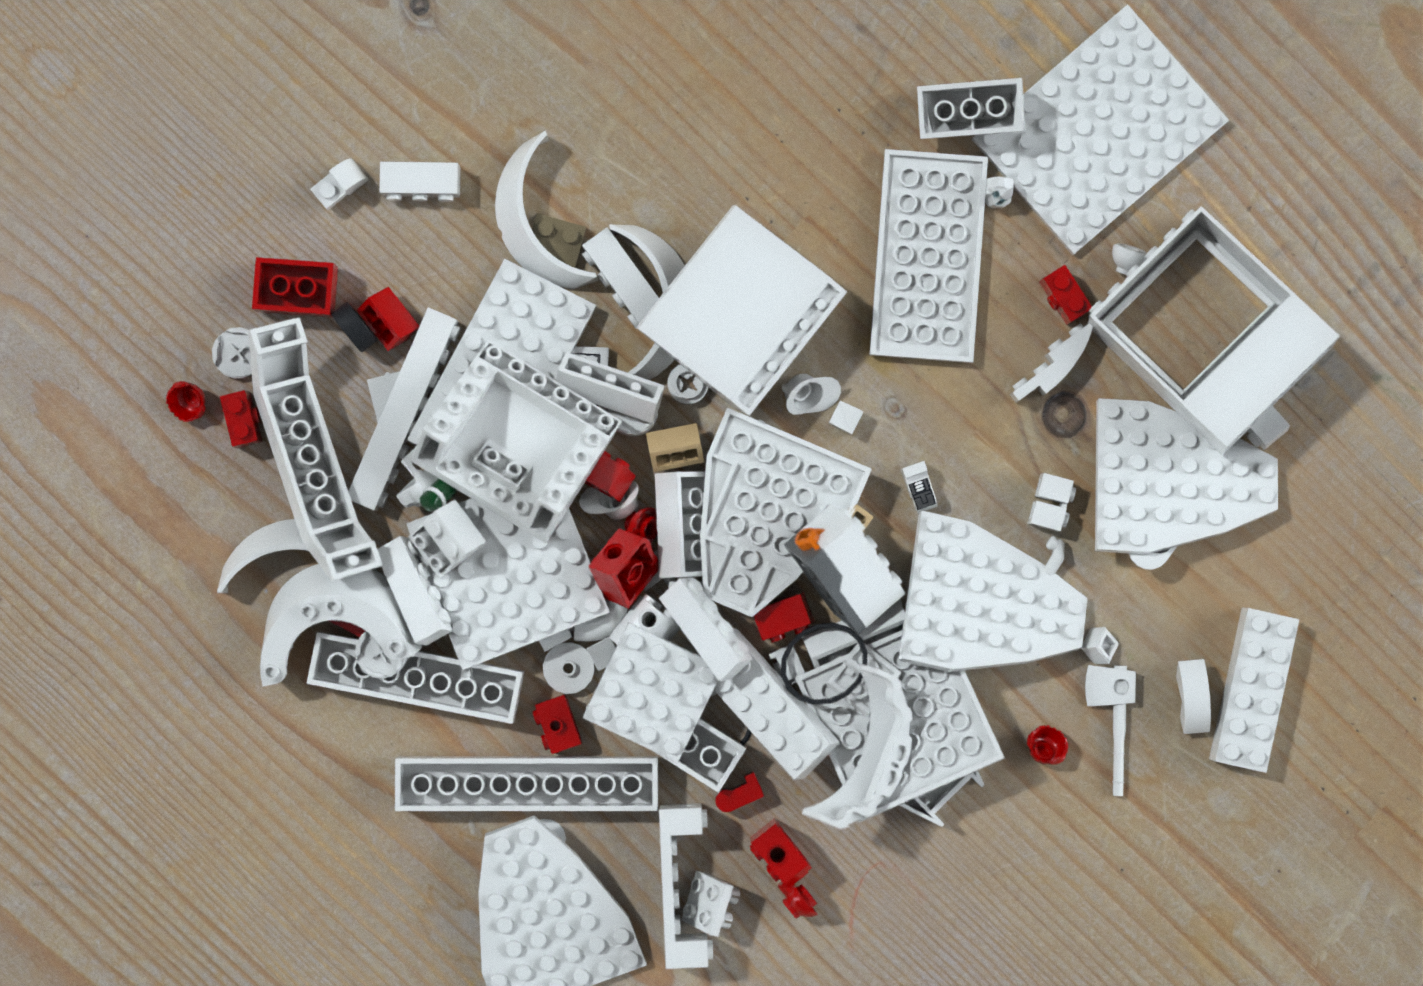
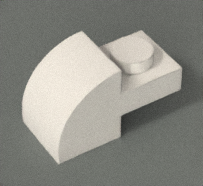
[310,158,369,210]

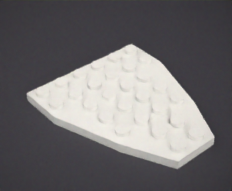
[1095,398,1278,554]
[700,408,872,617]
[899,511,1087,672]
[479,815,647,986]

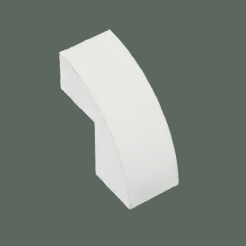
[1176,659,1211,734]

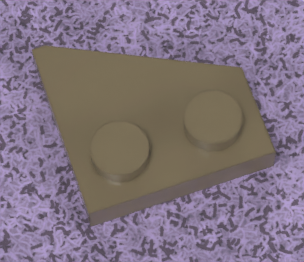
[532,213,587,268]

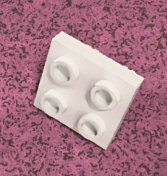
[681,870,740,937]

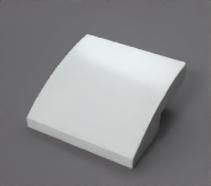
[826,643,902,717]

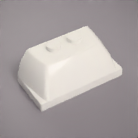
[917,78,1025,139]

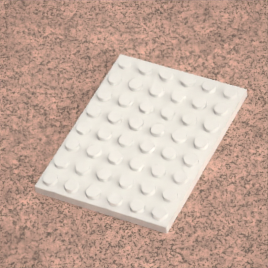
[972,4,1229,256]

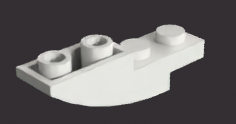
[1010,323,1093,402]

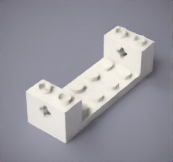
[659,803,713,969]

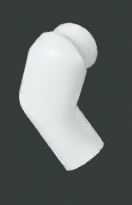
[1045,536,1065,576]

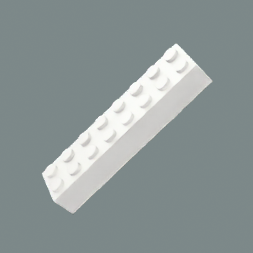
[307,631,525,724]

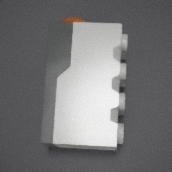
[784,504,906,634]

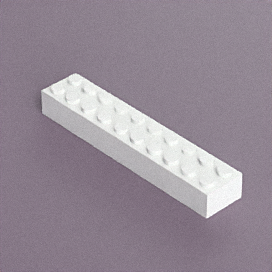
[395,756,658,811]

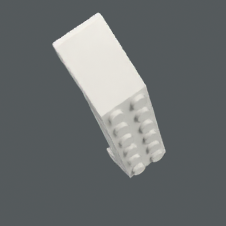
[248,317,382,581]

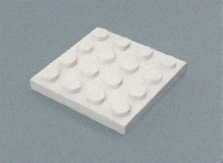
[583,622,718,762]

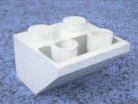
[408,500,486,578]

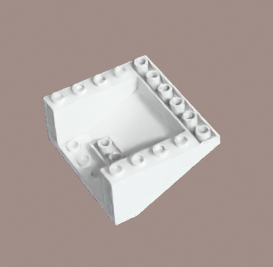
[636,205,847,415]
[411,340,622,544]

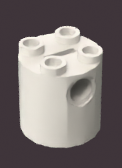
[609,594,680,644]

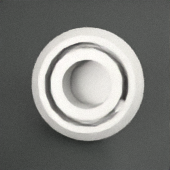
[1112,243,1147,275]

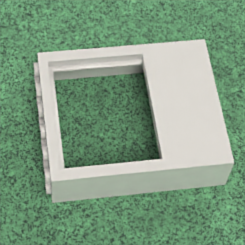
[1088,206,1340,455]

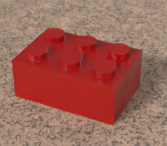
[252,257,338,318]

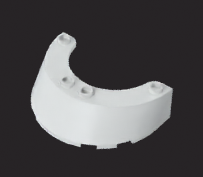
[260,564,422,686]

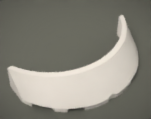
[495,131,598,289]
[609,224,685,380]
[217,519,377,593]
[802,664,913,829]

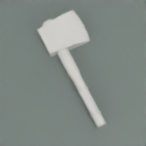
[1085,665,1136,796]

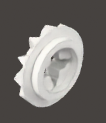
[667,364,708,404]

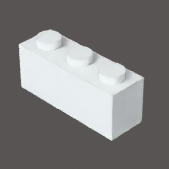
[380,162,460,202]

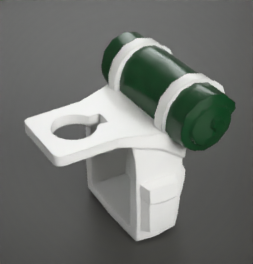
[396,447,458,512]

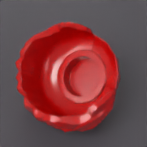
[166,381,206,422]
[1027,725,1068,765]

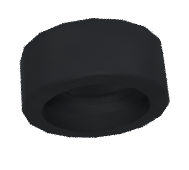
[331,302,377,352]

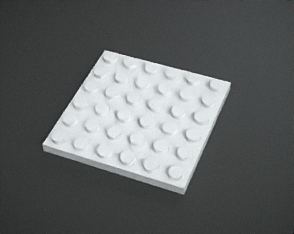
[406,498,610,670]
[795,630,1004,823]

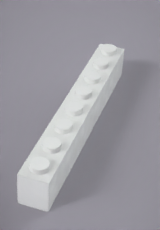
[348,307,461,511]

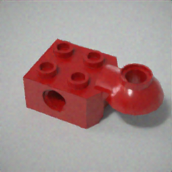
[588,507,659,608]
[750,818,818,919]

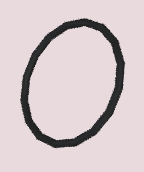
[781,623,868,705]

